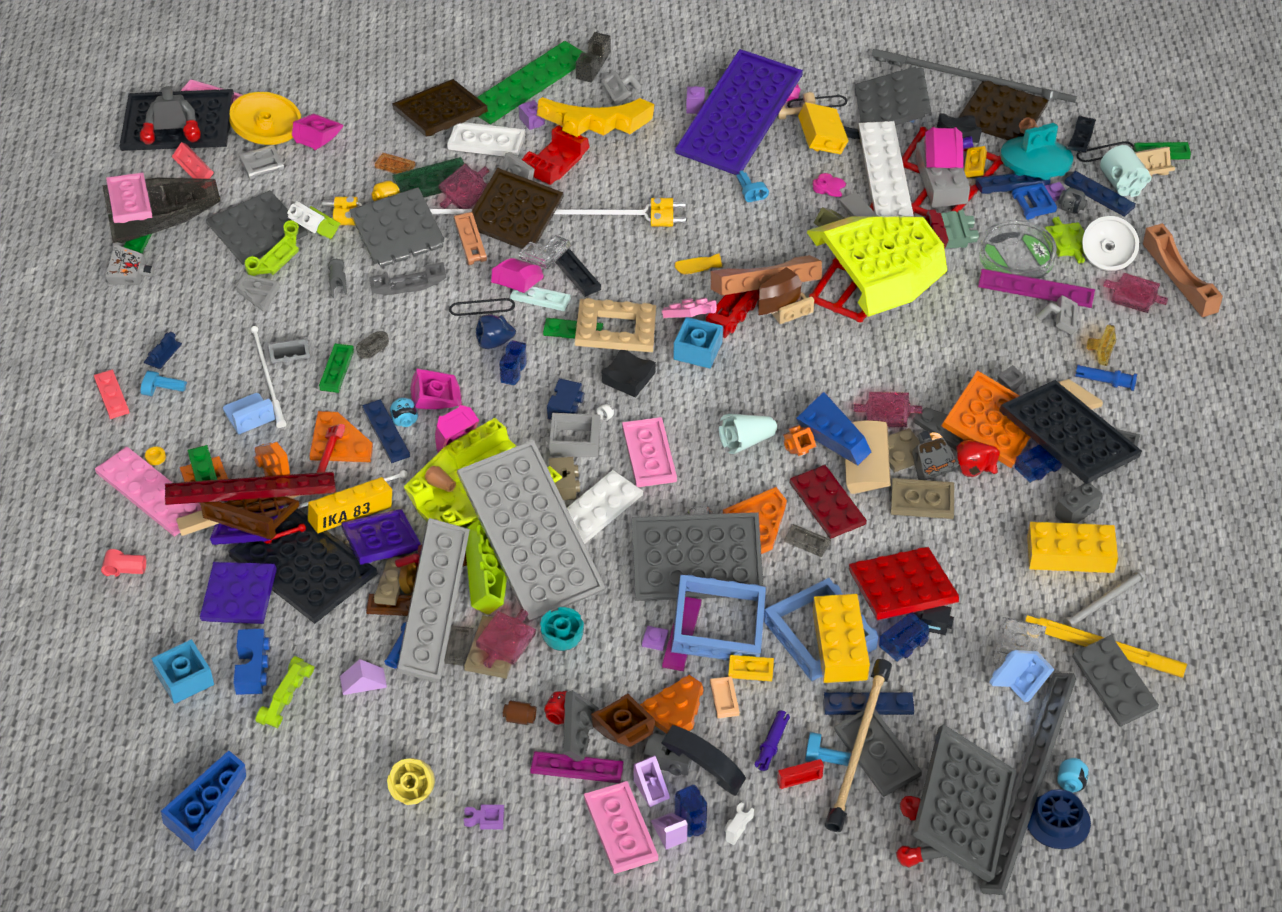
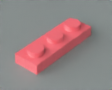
[172,142,214,187]
[94,369,129,419]

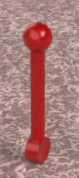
[264,524,306,544]

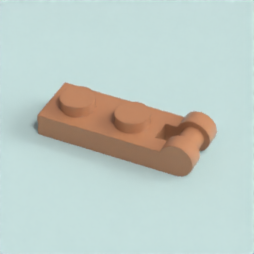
[454,212,487,265]

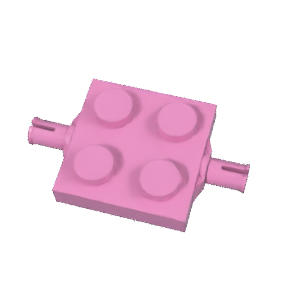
[662,298,717,318]

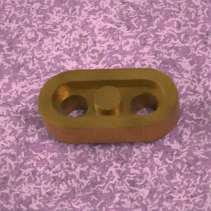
[399,563,418,594]

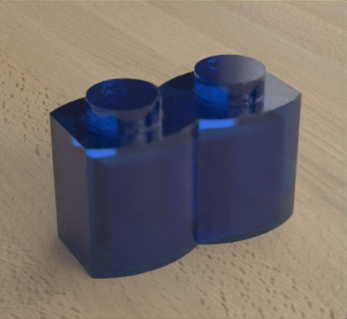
[499,340,527,385]

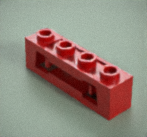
[706,289,759,338]

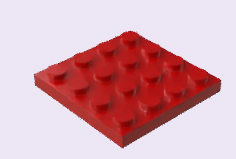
[849,547,959,620]

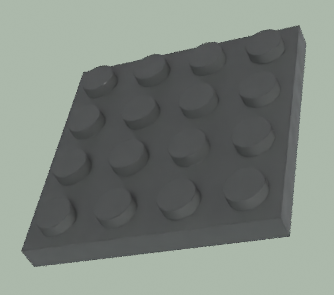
[206,190,308,265]

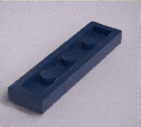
[1064,171,1136,217]
[975,174,1051,194]
[362,399,410,464]
[824,692,914,715]

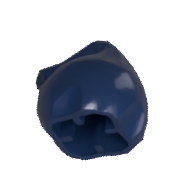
[476,314,516,349]

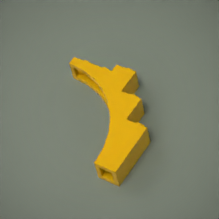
[537,97,655,137]

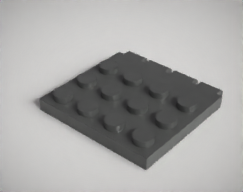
[855,66,931,126]
[350,187,444,267]

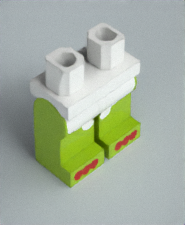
[287,201,341,239]

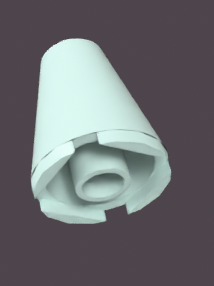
[719,414,777,454]

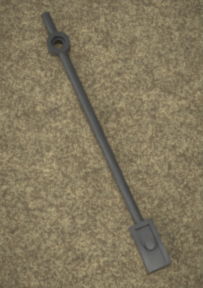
[872,49,1077,103]

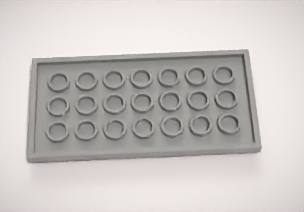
[457,440,606,623]

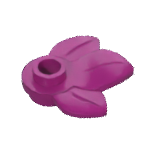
[812,173,846,197]

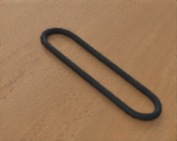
[787,95,848,108]
[1076,141,1134,162]
[449,298,515,316]

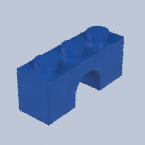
[233,629,270,695]

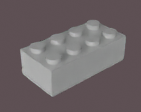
[915,142,970,207]

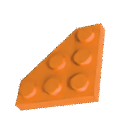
[310,411,373,462]
[254,442,290,476]
[723,487,787,554]
[640,675,704,734]

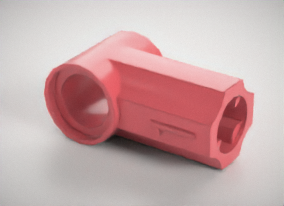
[101,549,147,577]

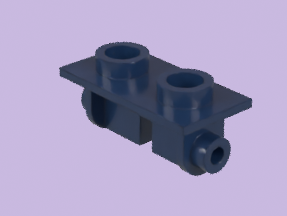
[144,332,182,369]

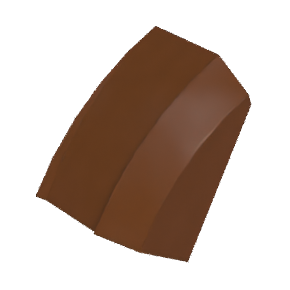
[758,267,803,316]
[591,693,655,747]

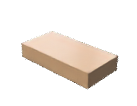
[710,676,740,718]

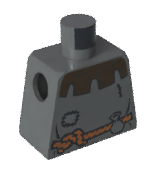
[912,430,960,480]

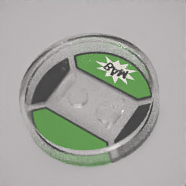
[979,220,1057,279]

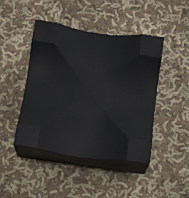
[937,113,982,143]
[601,350,656,398]

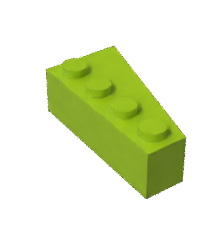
[466,519,507,615]

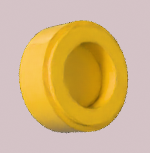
[145,447,166,465]

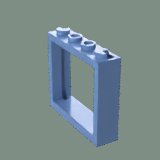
[671,575,766,660]
[764,578,879,681]

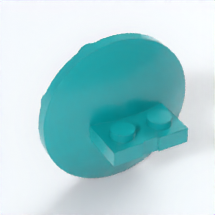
[1000,123,1073,180]

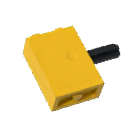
[798,102,860,154]

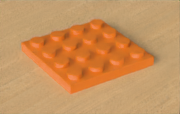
[942,370,1031,468]

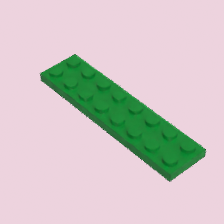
[477,41,589,125]

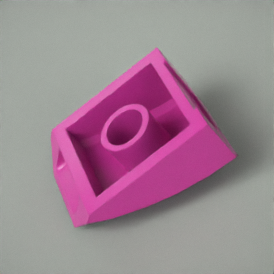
[292,113,344,150]
[924,127,963,168]
[491,258,544,293]
[410,369,462,409]
[435,405,479,453]

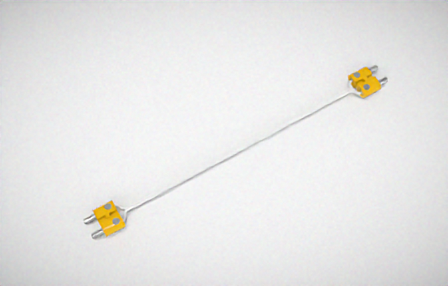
[322,197,686,227]

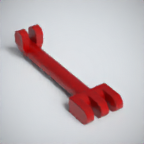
[316,424,345,473]

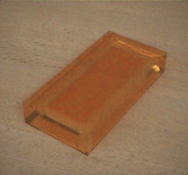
[375,153,415,177]

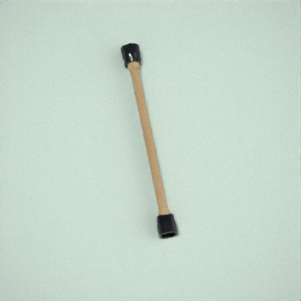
[825,659,892,832]

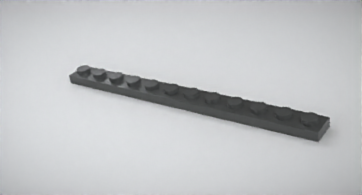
[980,673,1076,895]

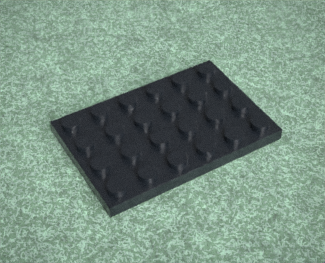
[119,89,234,151]
[999,380,1142,484]
[228,506,378,624]

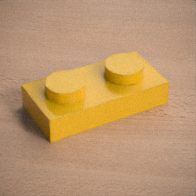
[964,146,987,178]
[728,655,774,681]

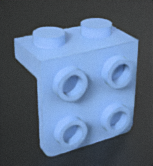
[223,393,275,435]
[989,650,1054,702]

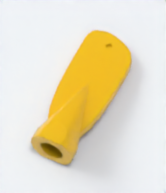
[675,253,722,274]

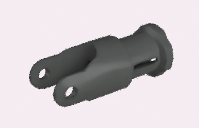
[328,258,347,298]

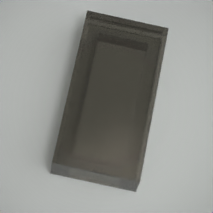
[784,524,831,557]
[444,626,474,666]

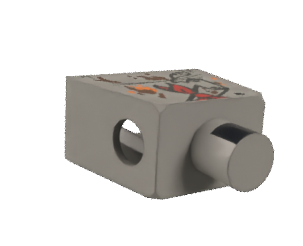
[105,245,154,285]

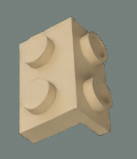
[1135,147,1175,177]
[772,292,814,324]

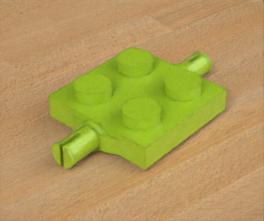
[1044,217,1085,264]

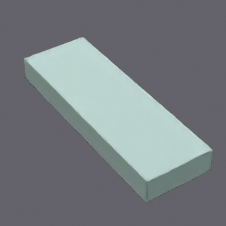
[510,286,571,311]

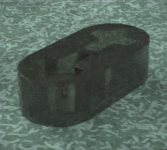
[356,331,389,359]

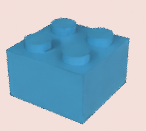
[674,317,723,369]
[151,639,214,704]

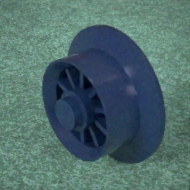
[1027,789,1091,849]

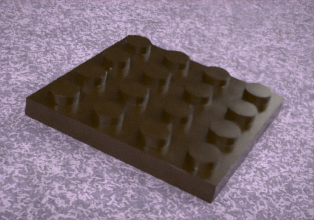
[392,79,488,137]
[958,81,1049,140]
[471,168,564,253]

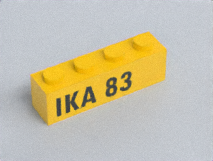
[308,477,392,533]

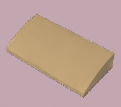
[845,421,891,494]

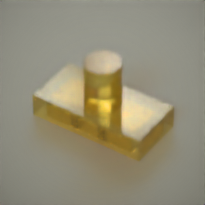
[1087,325,1116,366]

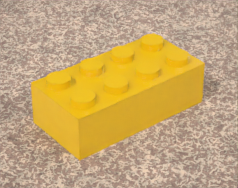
[1027,522,1118,573]
[812,594,870,683]

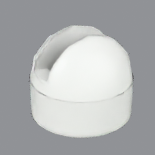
[596,404,614,422]

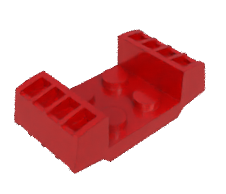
[522,125,590,185]

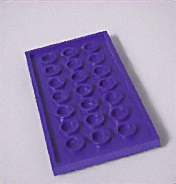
[675,49,803,175]

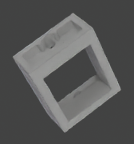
[546,413,601,458]

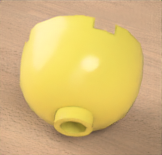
[387,758,435,805]

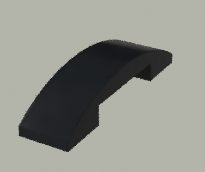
[1068,116,1096,153]
[661,725,746,796]

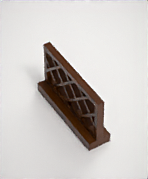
[200,496,300,540]

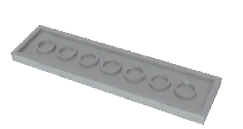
[396,518,470,683]

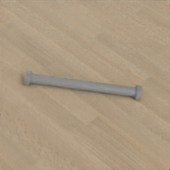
[1063,569,1146,628]

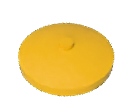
[229,92,301,145]

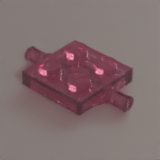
[439,163,490,209]
[1103,273,1169,313]
[854,392,923,427]
[476,609,536,668]

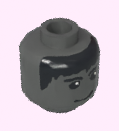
[1058,187,1088,214]

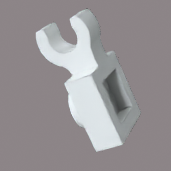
[724,802,754,845]

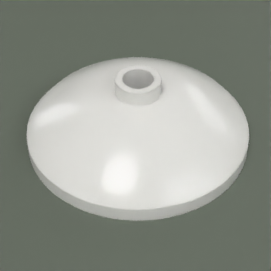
[1082,216,1139,271]

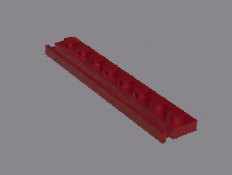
[165,472,336,505]

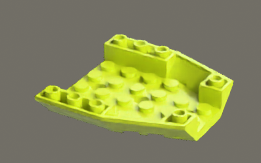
[807,216,947,317]
[404,418,562,527]

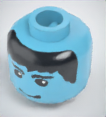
[390,398,418,427]
[1057,758,1089,793]

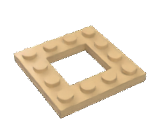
[575,298,656,352]

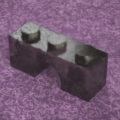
[575,32,611,83]

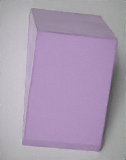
[340,659,387,695]
[634,755,670,807]
[651,812,687,849]

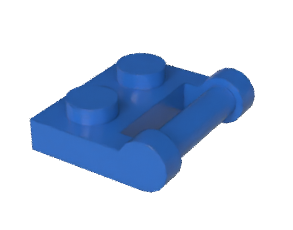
[1012,183,1057,220]

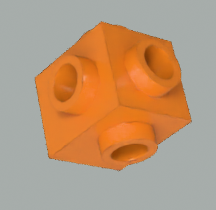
[783,425,817,456]

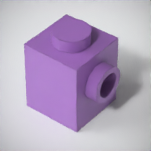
[686,86,705,114]
[519,100,545,130]

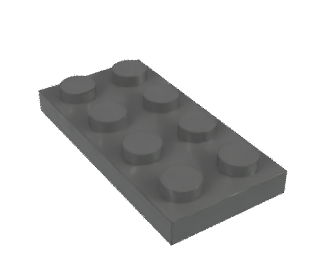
[1072,635,1159,727]
[834,709,922,797]

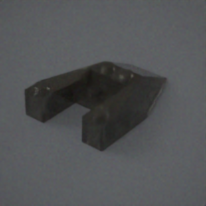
[102,177,220,243]

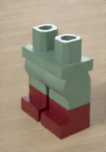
[925,210,979,249]

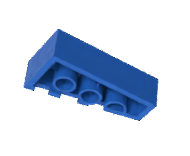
[796,392,871,466]
[161,751,246,851]

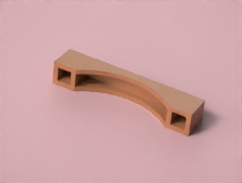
[1143,223,1223,317]
[711,255,822,295]

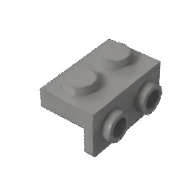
[502,152,535,180]

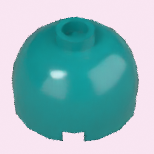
[540,607,584,651]

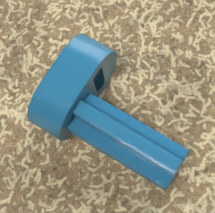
[736,171,769,202]
[141,371,187,397]
[805,732,852,766]

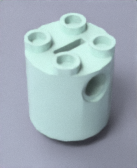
[1100,145,1152,197]

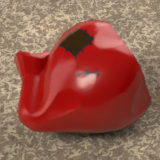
[957,440,1000,477]

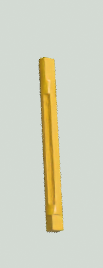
[1024,615,1187,678]

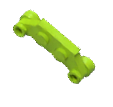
[245,220,299,276]
[255,656,315,728]

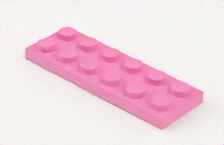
[95,447,201,537]

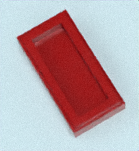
[777,759,824,789]

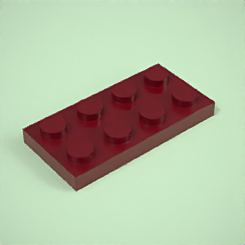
[789,465,867,539]

